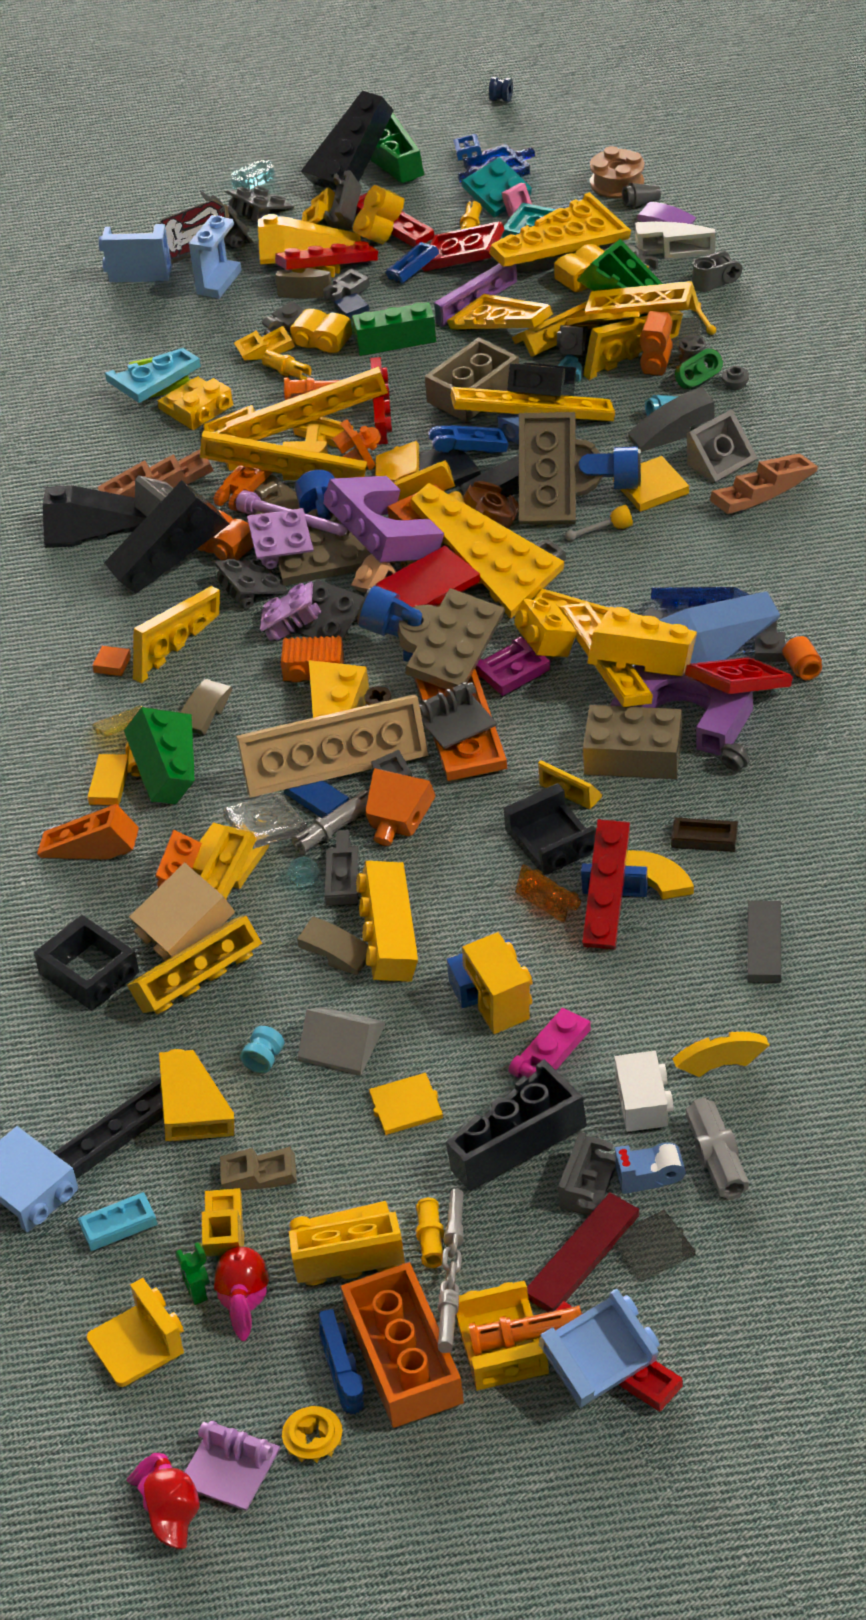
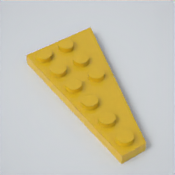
[489,192,631,267]
[411,483,564,619]

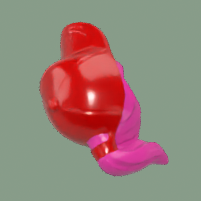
[214,1247,269,1341]
[127,1453,200,1550]

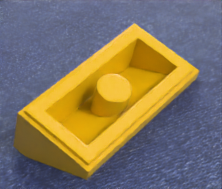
[538,760,602,809]

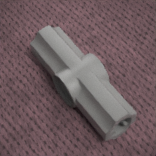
[685,1098,749,1200]

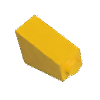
[159,1049,234,1142]

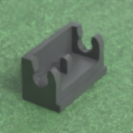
[324,171,362,229]
[558,1132,616,1215]

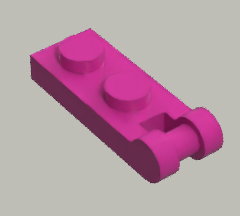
[509,1007,591,1078]

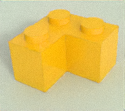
[462,931,533,1035]

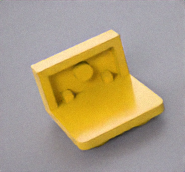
[87,1278,184,1387]

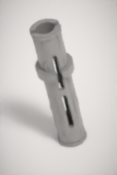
[292,790,368,854]

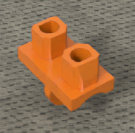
[332,419,381,470]

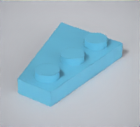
[105,348,201,403]

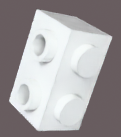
[614,1051,674,1132]

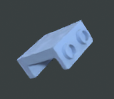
[189,215,242,299]
[99,224,172,282]
[0,1126,78,1232]
[539,1289,660,1408]

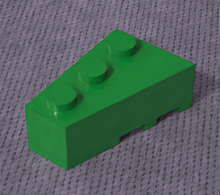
[577,239,663,317]
[124,707,195,804]

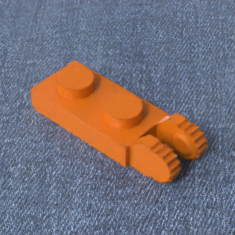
[213,465,273,511]

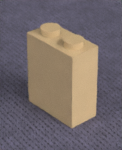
[129,862,235,961]

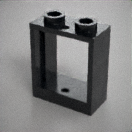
[34,914,139,1011]

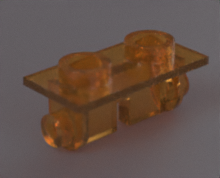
[515,864,581,923]

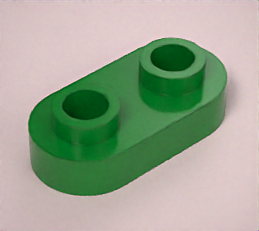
[675,348,723,389]

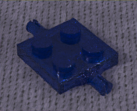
[458,143,535,184]

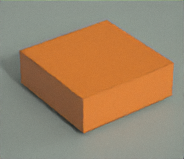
[92,646,131,676]

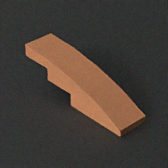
[98,449,214,498]
[709,453,818,514]

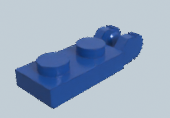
[428,425,509,453]
[319,1309,364,1415]

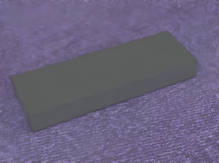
[748,901,781,983]

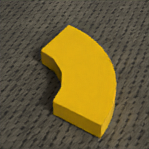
[626,850,694,900]
[672,1032,770,1077]

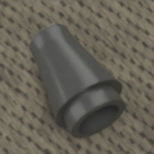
[622,183,661,208]

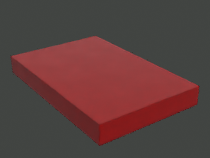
[422,222,504,272]
[376,546,481,607]
[685,657,793,694]

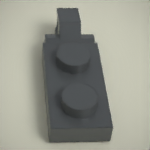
[324,830,360,905]

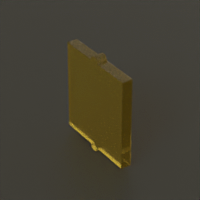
[91,705,149,737]

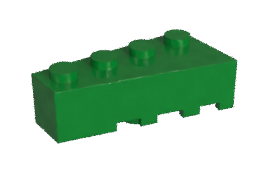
[370,113,424,183]

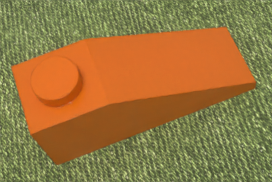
[37,804,139,859]

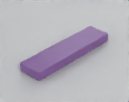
[434,263,517,327]

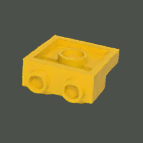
[157,376,233,430]

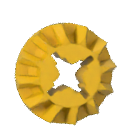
[282,1406,343,1463]

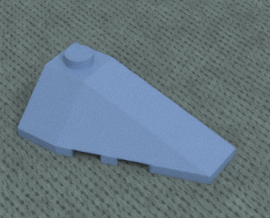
[660,591,780,663]

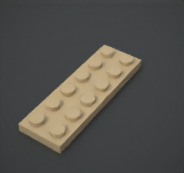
[236,694,429,798]

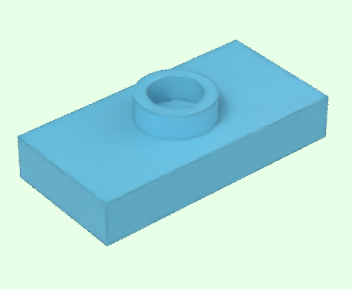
[78,1192,158,1251]

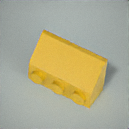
[289,1211,405,1285]

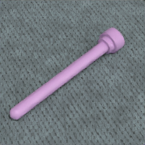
[236,490,347,536]

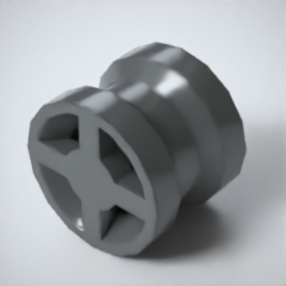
[679,335,706,364]

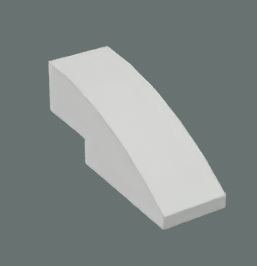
[635,222,715,259]

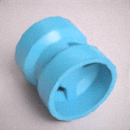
[240,1026,285,1073]

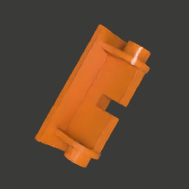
[155,830,202,888]

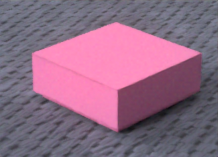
[501,183,532,216]

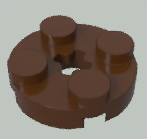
[464,481,519,529]

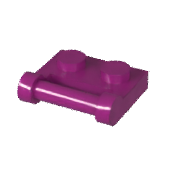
[475,636,551,696]

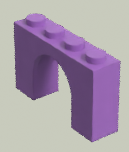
[323,476,444,562]
[611,665,753,756]

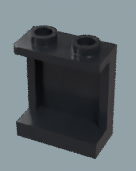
[507,362,576,396]
[503,783,596,876]

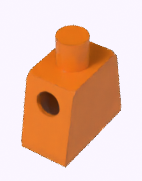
[366,768,436,846]

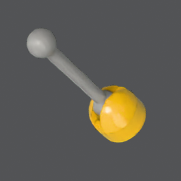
[565,505,633,541]

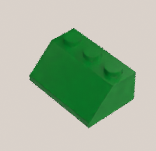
[351,302,436,356]

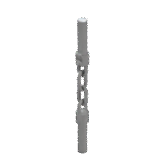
[438,1189,464,1353]

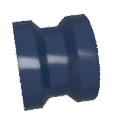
[489,76,513,102]

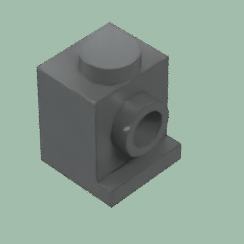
[557,325,587,355]

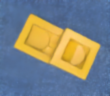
[302,188,335,224]
[234,326,295,360]

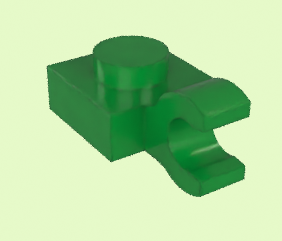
[176,1242,210,1305]

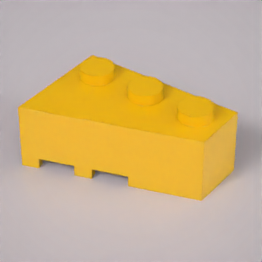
[587,607,697,676]
[309,660,369,718]

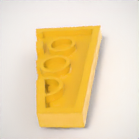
[447,294,553,329]
[583,311,683,380]
[133,586,220,684]

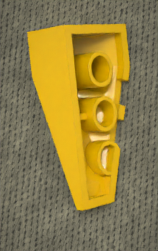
[258,214,361,265]

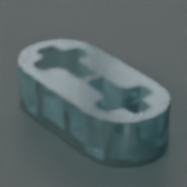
[231,160,274,190]

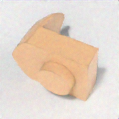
[351,554,396,593]

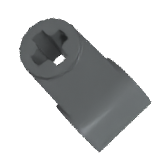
[692,250,743,292]

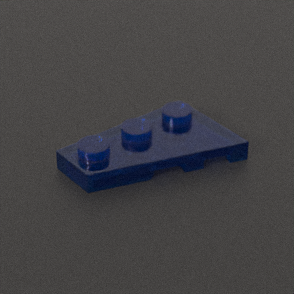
[651,587,750,609]

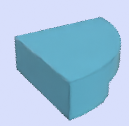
[558,354,583,382]

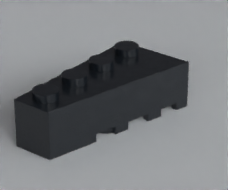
[301,90,394,192]
[104,480,230,593]
[446,1059,587,1191]

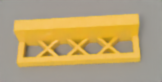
[584,281,699,315]
[512,301,600,357]

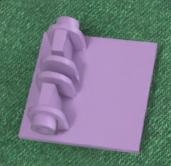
[247,508,313,569]
[260,581,321,641]
[185,1421,280,1511]

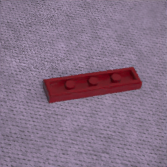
[527,1192,639,1312]

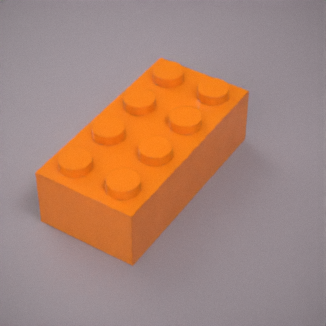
[340,1262,464,1428]

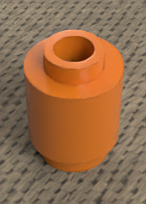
[782,636,822,680]

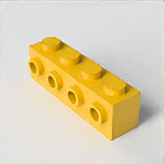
[356,860,418,982]
[127,915,263,1015]

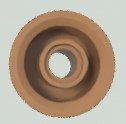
[590,146,645,198]

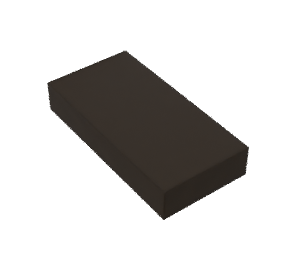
[671,817,738,852]

